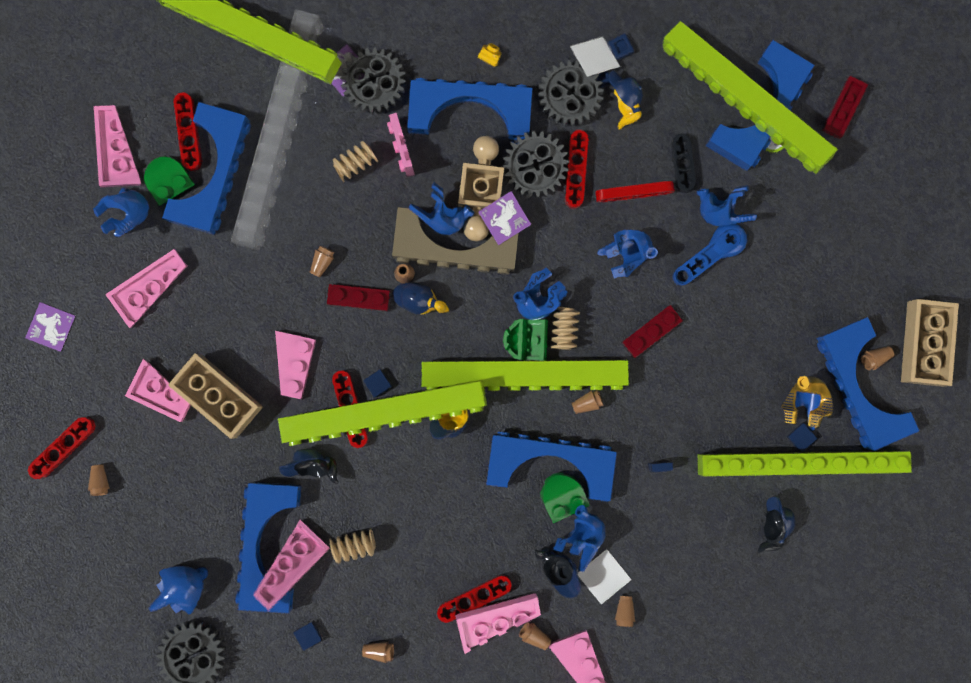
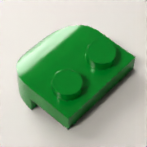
[144,156,195,206]
[503,319,548,361]
[540,472,590,524]

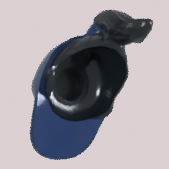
[279,448,339,484]
[758,496,795,553]
[534,546,581,598]

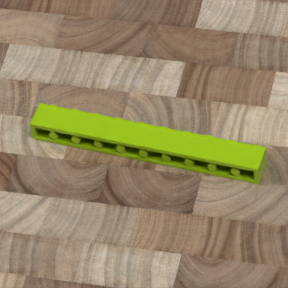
[157,0,342,85]
[663,21,838,174]
[422,361,628,391]
[278,381,487,446]
[698,451,912,476]

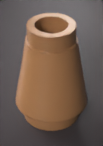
[310,246,335,277]
[394,263,415,284]
[861,346,894,370]
[572,390,604,414]
[88,465,110,496]
[615,596,635,627]
[519,622,551,650]
[362,642,394,663]

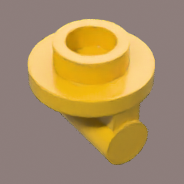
[478,43,502,67]

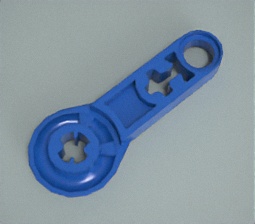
[673,224,747,286]

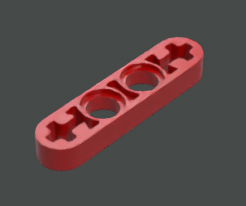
[174,92,202,171]
[565,130,588,209]
[595,181,675,203]
[332,371,368,448]
[28,417,96,479]
[437,574,511,623]

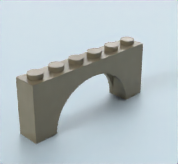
[392,207,518,275]

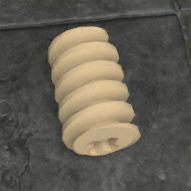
[333,141,378,182]
[551,307,580,350]
[330,529,376,563]

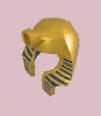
[781,376,833,431]

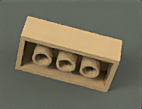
[901,299,959,387]
[168,353,263,439]

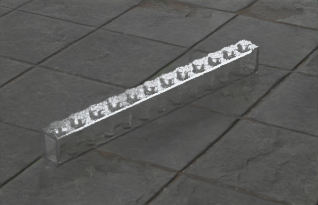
[231,9,323,251]

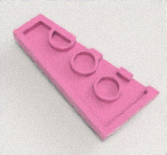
[94,105,142,187]
[105,249,187,328]
[254,520,329,610]
[455,593,541,654]

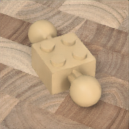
[458,136,504,241]

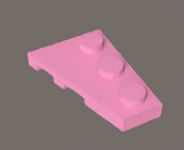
[387,113,415,177]
[275,331,316,399]
[125,359,191,422]
[549,630,605,683]

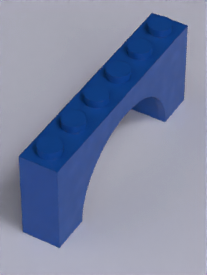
[706,40,814,171]
[407,78,532,140]
[162,102,251,235]
[817,317,919,451]
[486,431,617,502]
[236,482,301,613]

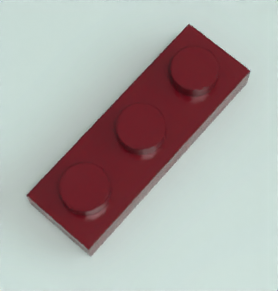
[822,76,868,139]
[327,284,390,312]
[621,305,683,358]

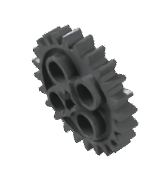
[340,47,406,114]
[538,60,604,127]
[503,130,569,197]
[156,621,226,683]

